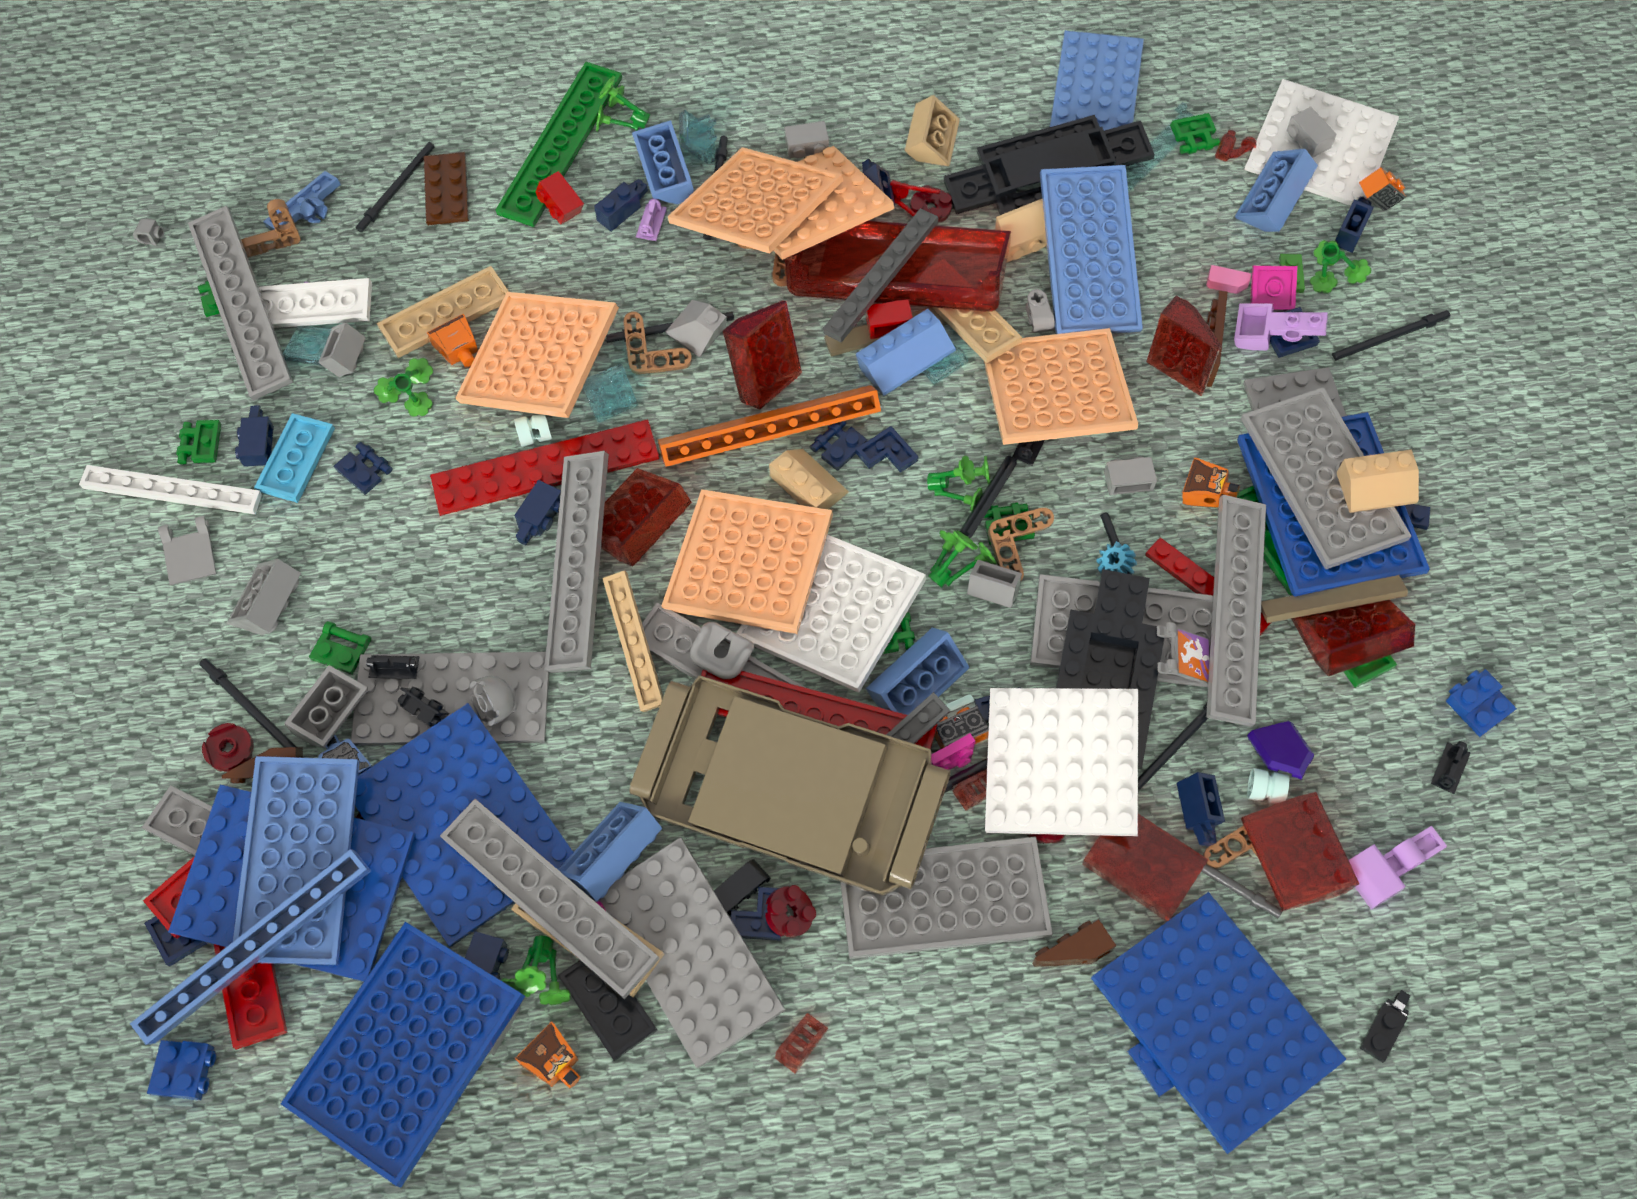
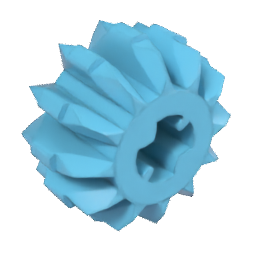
[1096,542,1137,574]

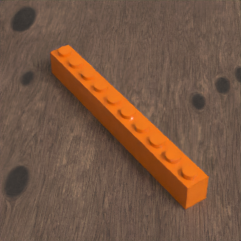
[657,385,881,467]

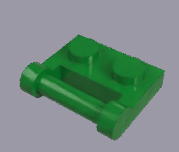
[309,621,371,675]

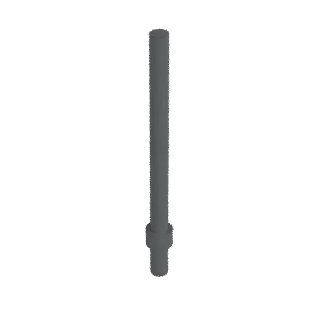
[1145,829,1283,919]

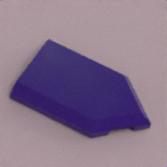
[1247,721,1314,779]

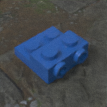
[1446,669,1517,737]
[147,1040,216,1100]

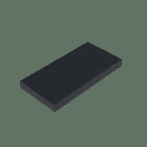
[558,960,658,1061]

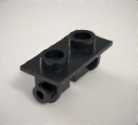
[1012,440,1045,466]
[366,655,420,679]
[398,686,450,727]
[1431,741,1471,794]

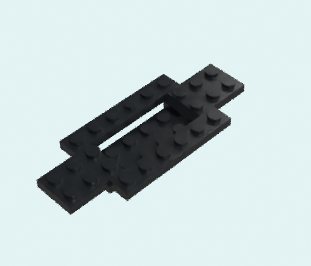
[944,115,1155,215]
[1056,569,1164,769]

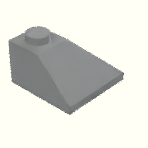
[666,300,727,357]

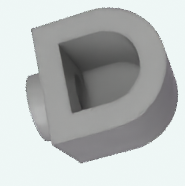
[133,218,164,246]

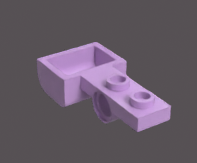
[1234,304,1328,351]
[1340,826,1447,910]

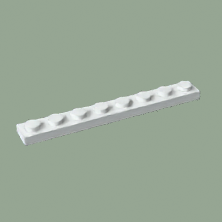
[79,465,262,514]

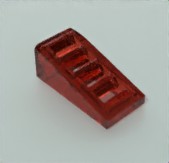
[953,769,987,811]
[775,1013,828,1074]

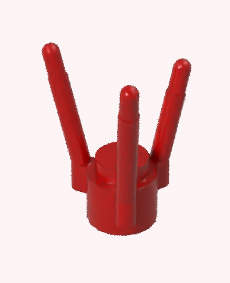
[890,180,940,217]

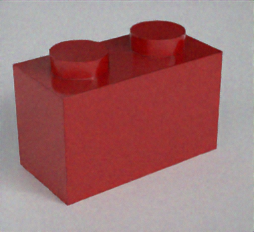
[535,171,584,225]
[866,299,913,339]

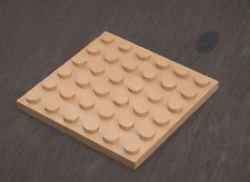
[774,146,894,260]
[668,147,843,254]
[455,292,619,418]
[984,328,1138,445]
[662,489,833,634]

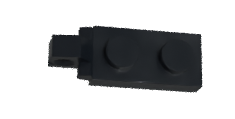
[1359,990,1411,1063]

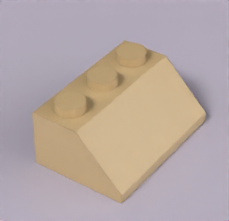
[905,95,960,166]
[994,199,1047,263]
[769,449,849,509]
[1337,449,1419,513]

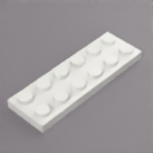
[259,278,372,328]

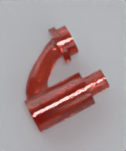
[1215,130,1257,162]

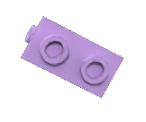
[636,198,667,241]

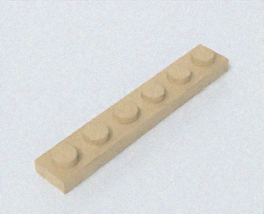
[603,571,663,712]

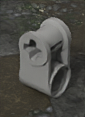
[1026,289,1055,333]

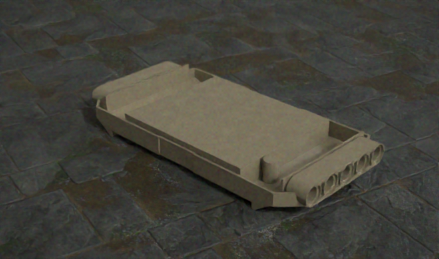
[629,675,951,896]

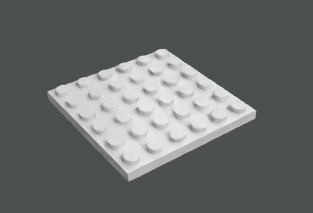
[1244,79,1399,206]
[736,535,927,693]
[985,688,1138,836]

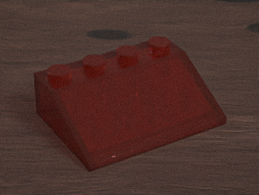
[1147,295,1221,396]
[723,300,802,410]
[601,468,692,567]
[1291,600,1415,677]
[1241,792,1359,911]
[1082,814,1209,921]

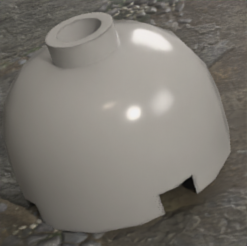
[469,676,515,726]

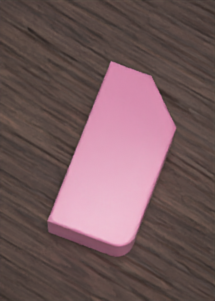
[1206,265,1252,294]

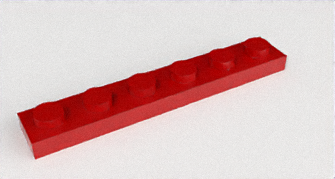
[1145,537,1272,636]

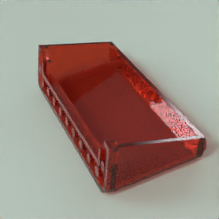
[785,221,1011,312]

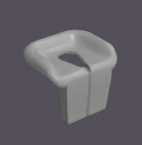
[690,622,754,679]

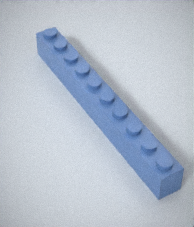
[130,849,371,1045]

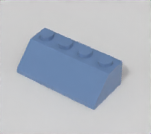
[632,120,694,205]
[1235,149,1318,232]
[856,309,956,396]
[865,627,970,715]
[558,802,662,902]

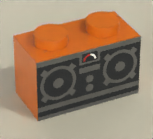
[1359,167,1406,211]
[934,706,989,749]

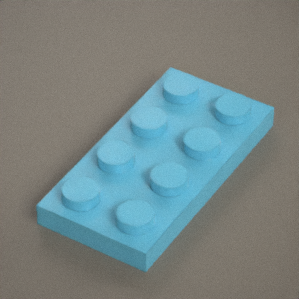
[254,413,335,503]

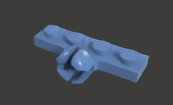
[263,171,341,230]

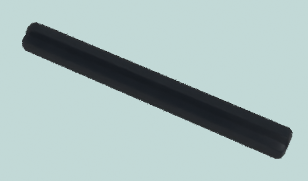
[960,455,1017,538]

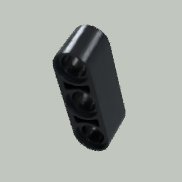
[714,859,771,916]

